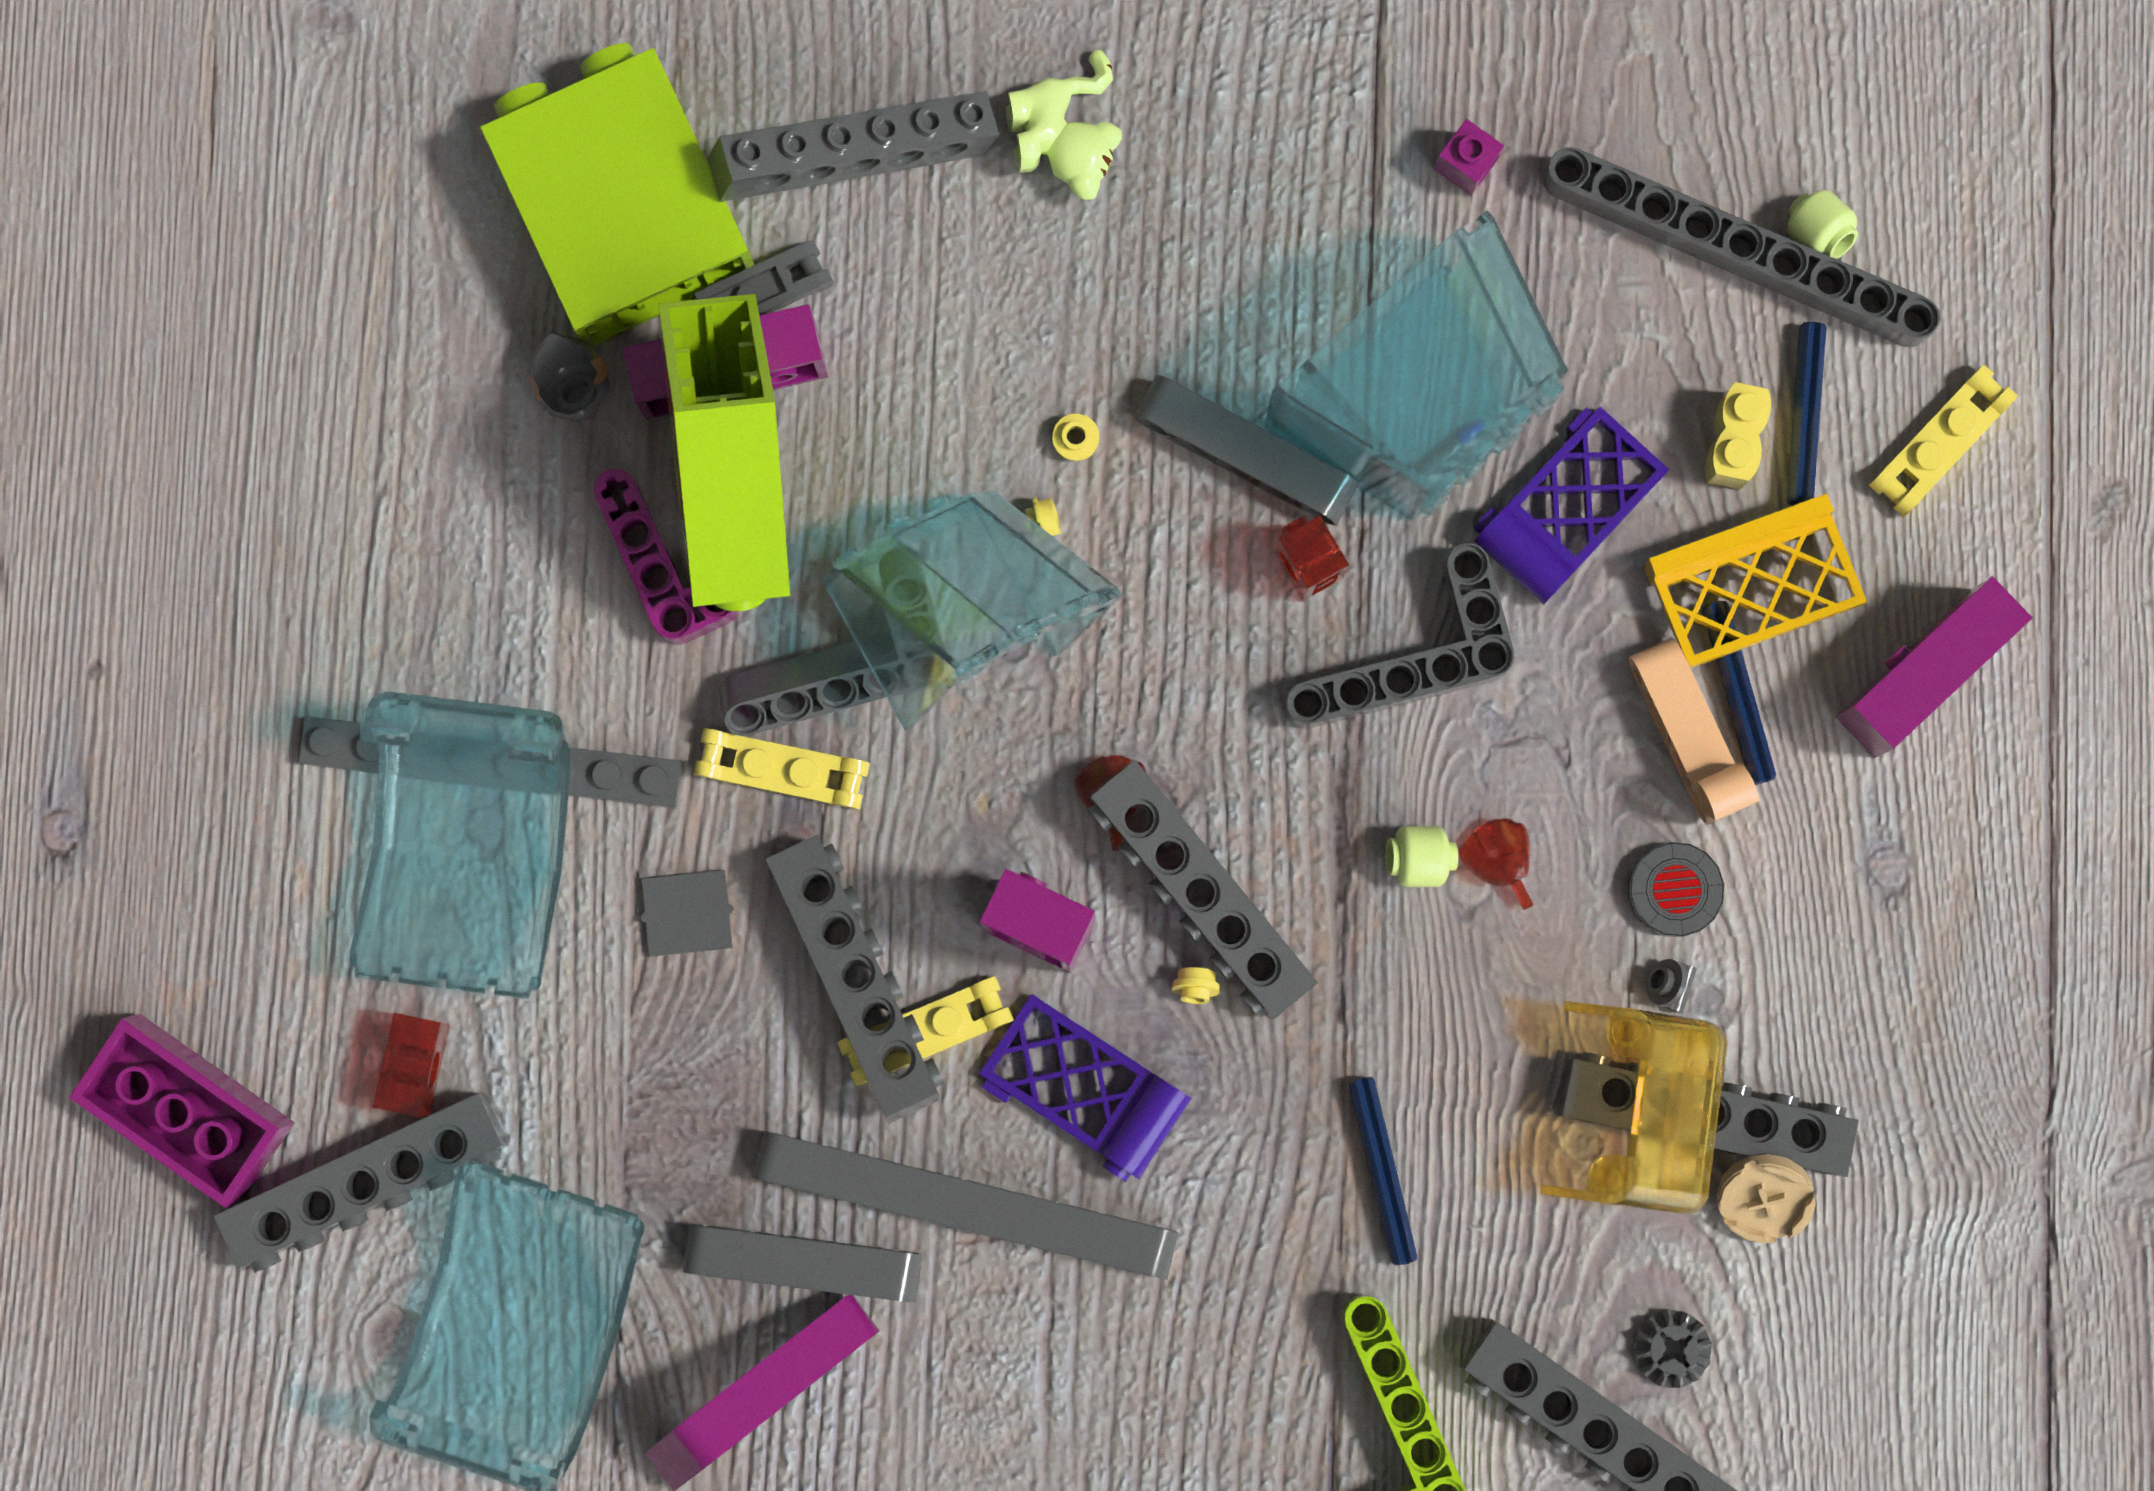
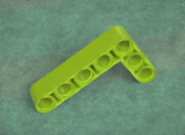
[1342,1294,1466,1491]

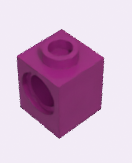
[1434,118,1504,196]

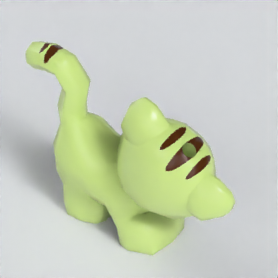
[1005,50,1122,200]

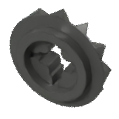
[1634,1310,1712,1388]

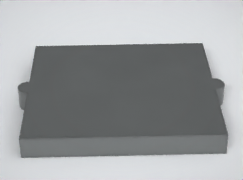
[640,870,734,957]

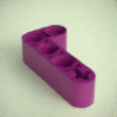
[593,468,741,645]

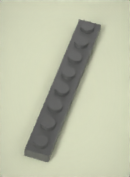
[299,716,683,809]

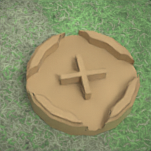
[1717,1154,1815,1244]

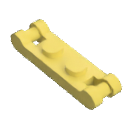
[1869,364,2019,518]
[693,728,870,810]
[837,976,1014,1087]

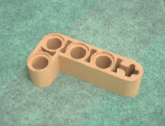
[1628,637,1759,825]

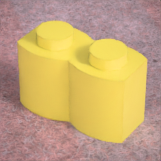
[1705,382,1771,490]

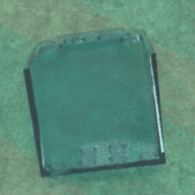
[822,491,1122,731]

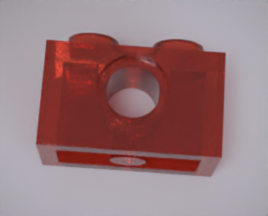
[1274,515,1349,602]
[373,1013,450,1117]

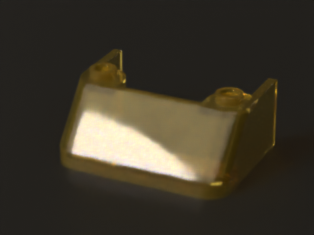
[1540,1001,1727,1215]

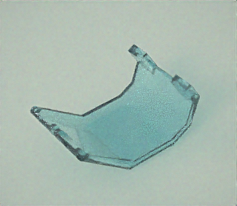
[350,692,571,999]
[369,1160,645,1491]

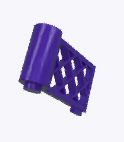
[1473,407,1670,605]
[979,994,1192,1182]

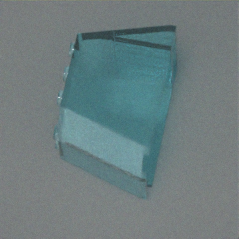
[1264,210,1568,521]

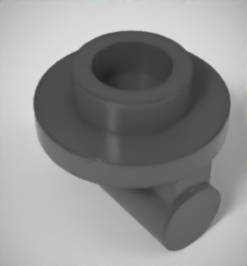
[1647,959,1697,1014]

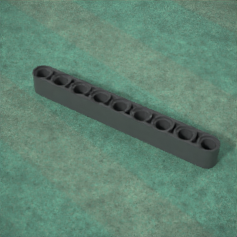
[1543,147,1940,348]
[752,1130,1179,1279]

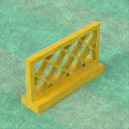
[1644,494,1867,668]

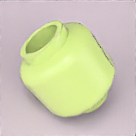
[1787,190,1858,259]
[1385,826,1458,887]

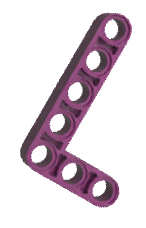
[645,1295,880,1491]

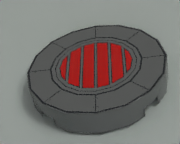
[1628,842,1725,938]

